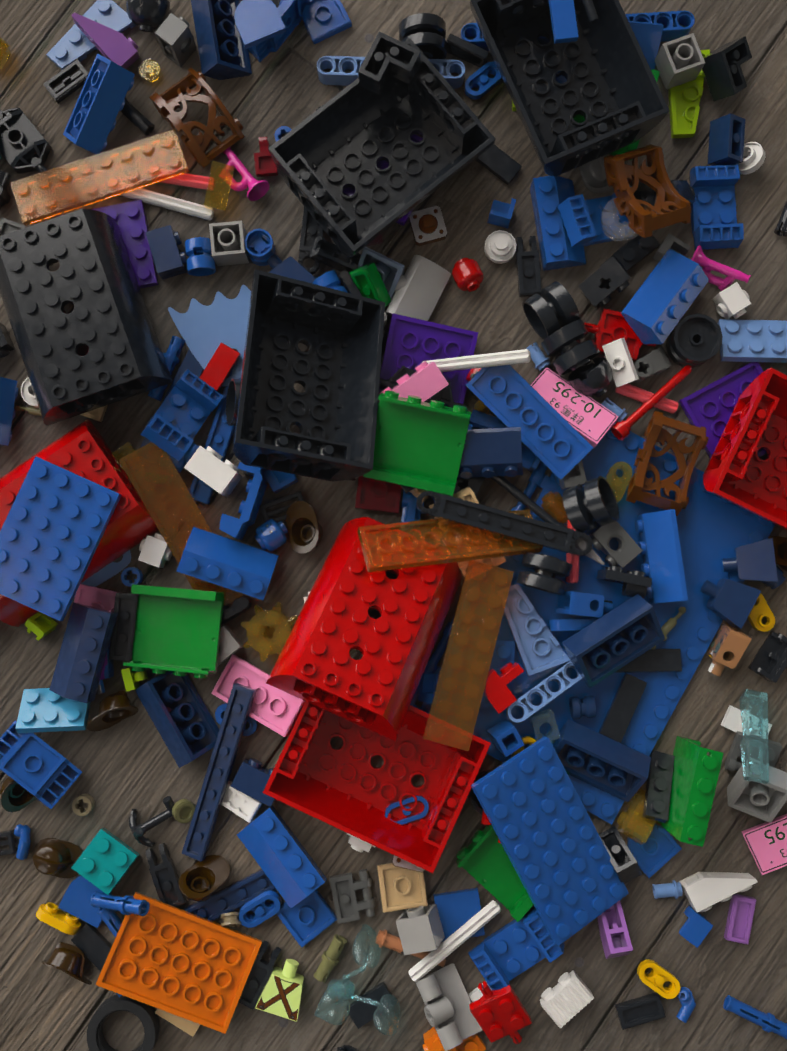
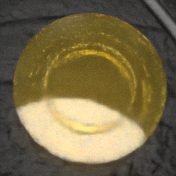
[139,59,161,82]

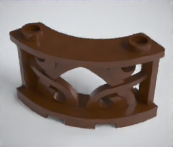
[149,68,245,168]
[604,144,691,238]
[626,411,708,516]

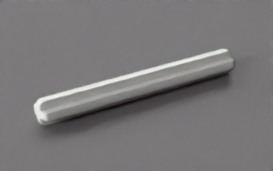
[109,181,214,220]
[422,349,531,372]
[409,900,501,982]

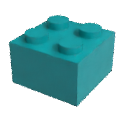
[71,828,140,895]

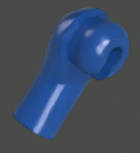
[14,824,31,860]
[676,987,696,1023]

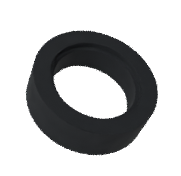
[87,994,160,1051]

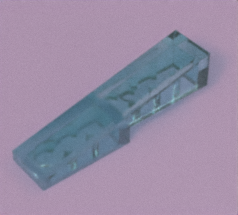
[739,689,769,784]

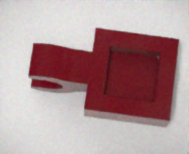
[254,136,278,177]

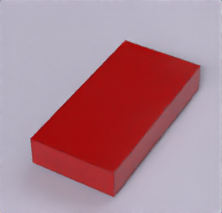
[200,342,241,392]

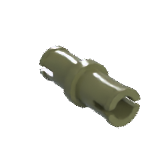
[314,934,347,983]

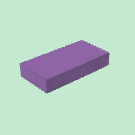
[724,894,756,945]

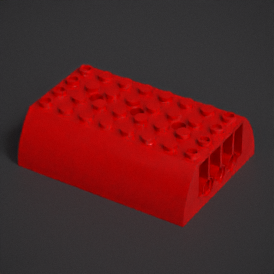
[703,368,787,529]
[0,419,163,627]
[266,517,462,741]
[263,701,491,873]

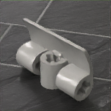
[385,255,451,321]
[415,963,482,1051]

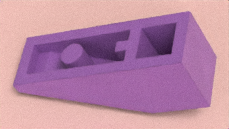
[71,12,139,69]
[597,900,633,959]

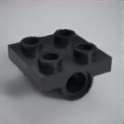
[596,566,652,599]

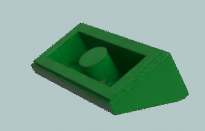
[350,263,391,307]

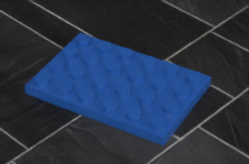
[0,456,122,621]

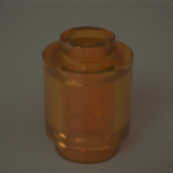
[541,491,569,524]

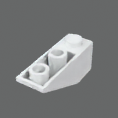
[679,872,757,913]

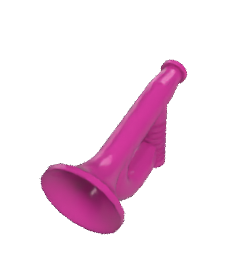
[219,147,270,201]
[691,245,751,291]

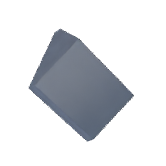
[357,246,405,304]

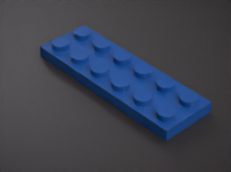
[466,365,594,480]

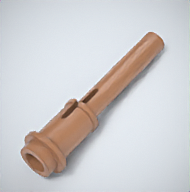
[375,929,446,967]

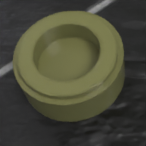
[172,799,196,823]

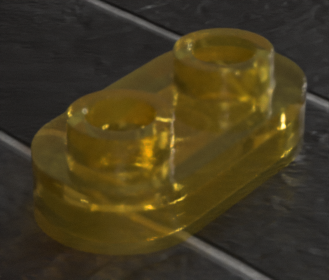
[605,461,632,502]

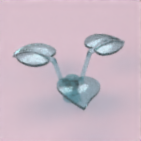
[314,924,400,1036]

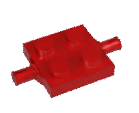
[584,308,656,361]
[469,981,532,1044]

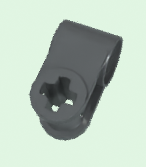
[633,347,673,383]

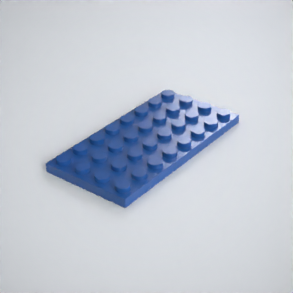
[471,736,629,946]

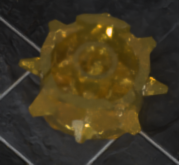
[241,602,298,662]

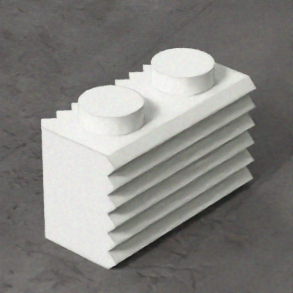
[540,970,594,1028]

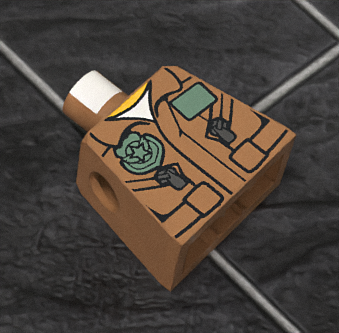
[707,622,752,677]

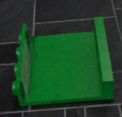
[363,391,471,496]
[123,584,224,678]
[658,736,724,847]
[456,825,533,922]

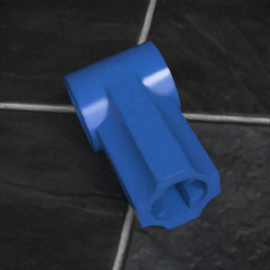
[400,490,424,533]

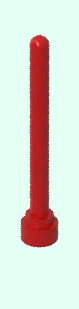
[610,365,692,441]

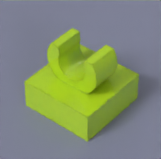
[24,612,58,641]
[121,667,148,692]

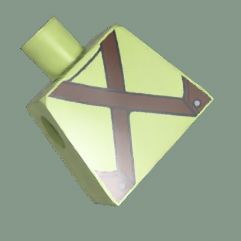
[256,959,304,1022]

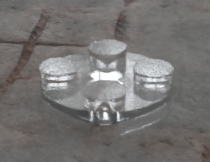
[601,198,638,241]

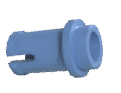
[526,342,550,371]
[601,397,628,422]
[652,880,683,899]

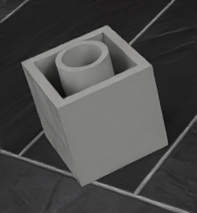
[654,33,705,90]
[209,221,249,266]
[396,904,445,955]

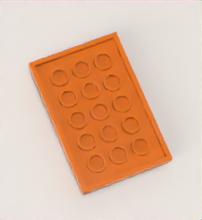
[95,892,262,1034]

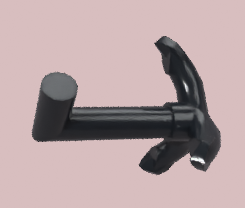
[129,796,174,847]

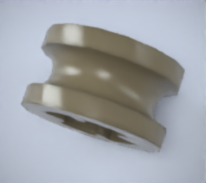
[72,794,95,816]
[221,912,242,928]

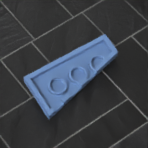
[46,0,136,70]
[496,584,570,676]

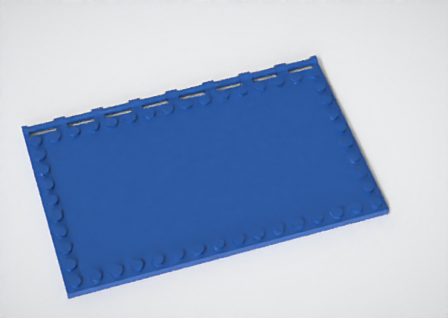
[410,423,775,825]

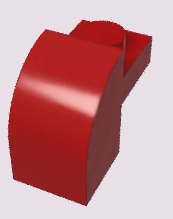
[483,662,524,714]

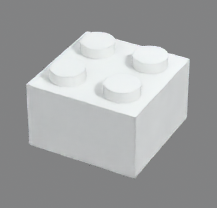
[184,446,243,498]

